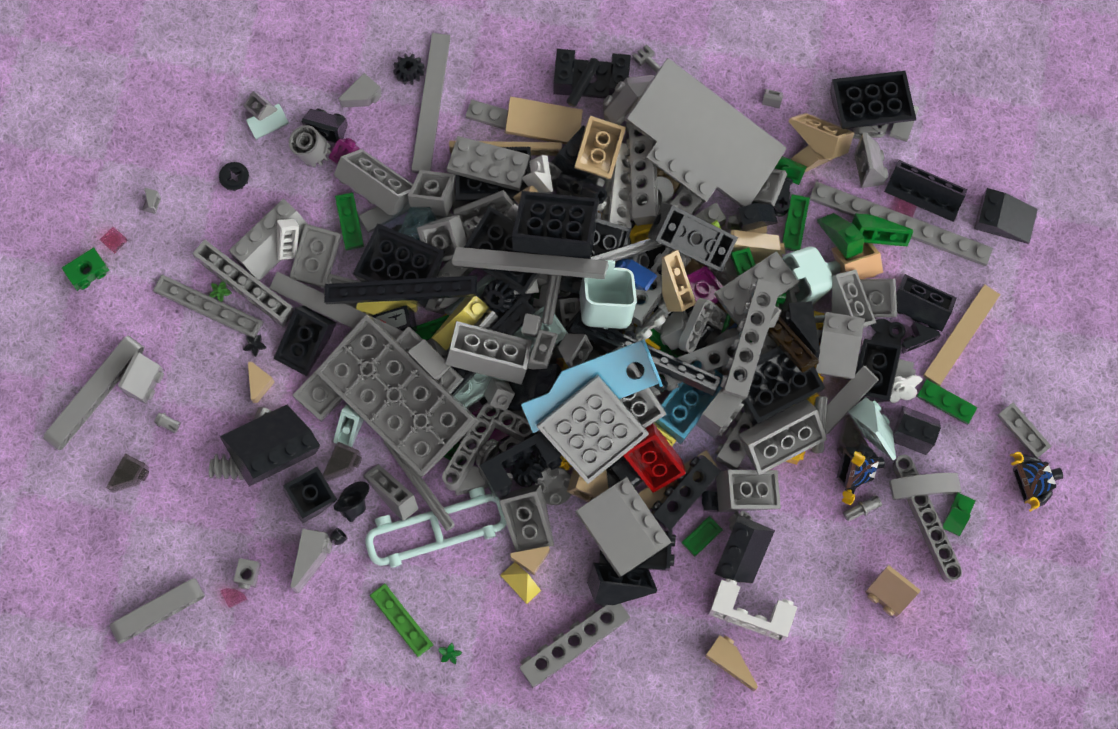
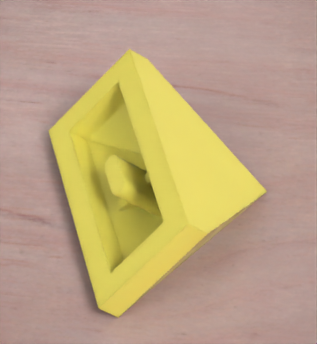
[500,562,541,604]

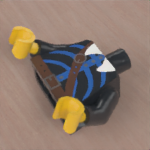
[837,444,885,505]
[1010,452,1063,512]

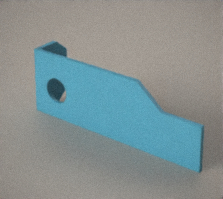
[521,339,663,433]

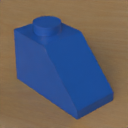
[615,259,657,291]

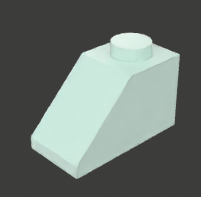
[333,404,364,449]

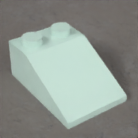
[848,397,896,460]

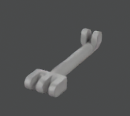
[632,45,660,73]

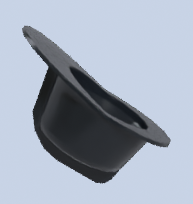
[333,481,370,522]

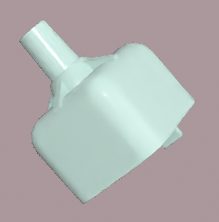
[782,246,841,304]
[579,260,637,329]

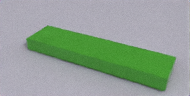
[369,583,434,657]

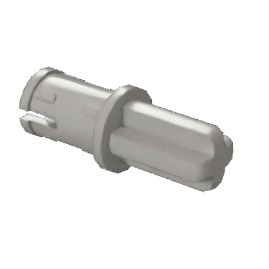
[843,495,882,521]

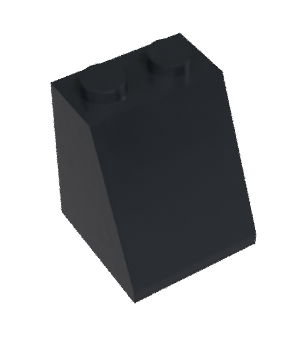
[893,406,941,455]

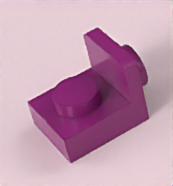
[328,137,360,164]

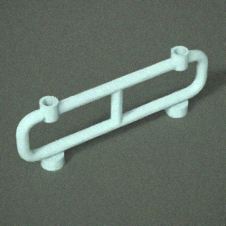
[365,487,507,568]

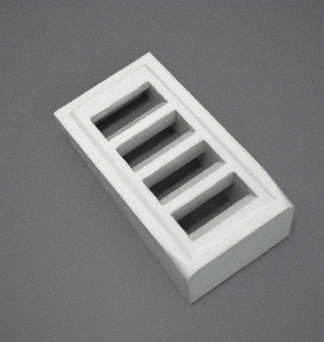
[277,219,299,260]

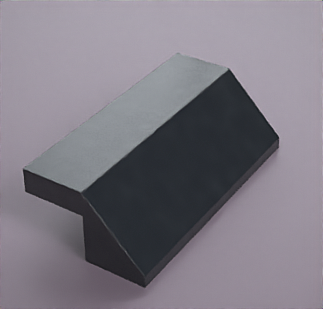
[884,160,968,222]

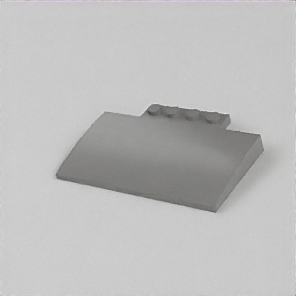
[624,58,786,207]
[315,314,478,477]

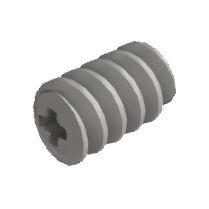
[209,454,244,480]

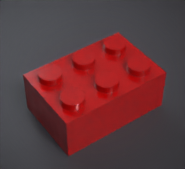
[623,423,686,493]

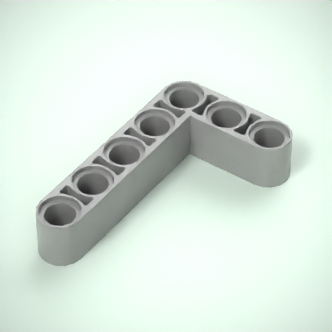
[442,403,534,490]

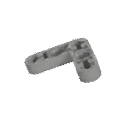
[679,298,731,353]

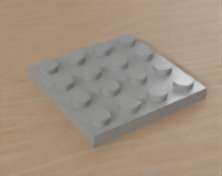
[537,374,649,484]

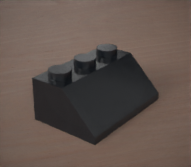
[896,274,957,332]
[856,339,902,403]
[714,515,775,583]

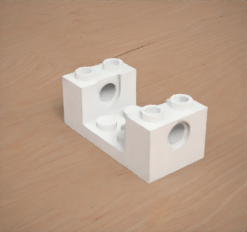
[708,579,797,642]

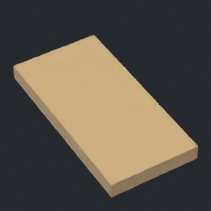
[505,96,583,144]

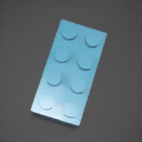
[655,361,724,444]

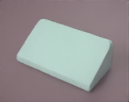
[246,104,289,140]

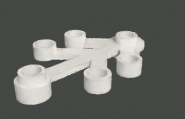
[623,298,671,341]

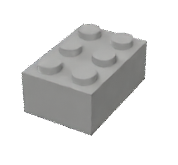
[697,387,744,439]

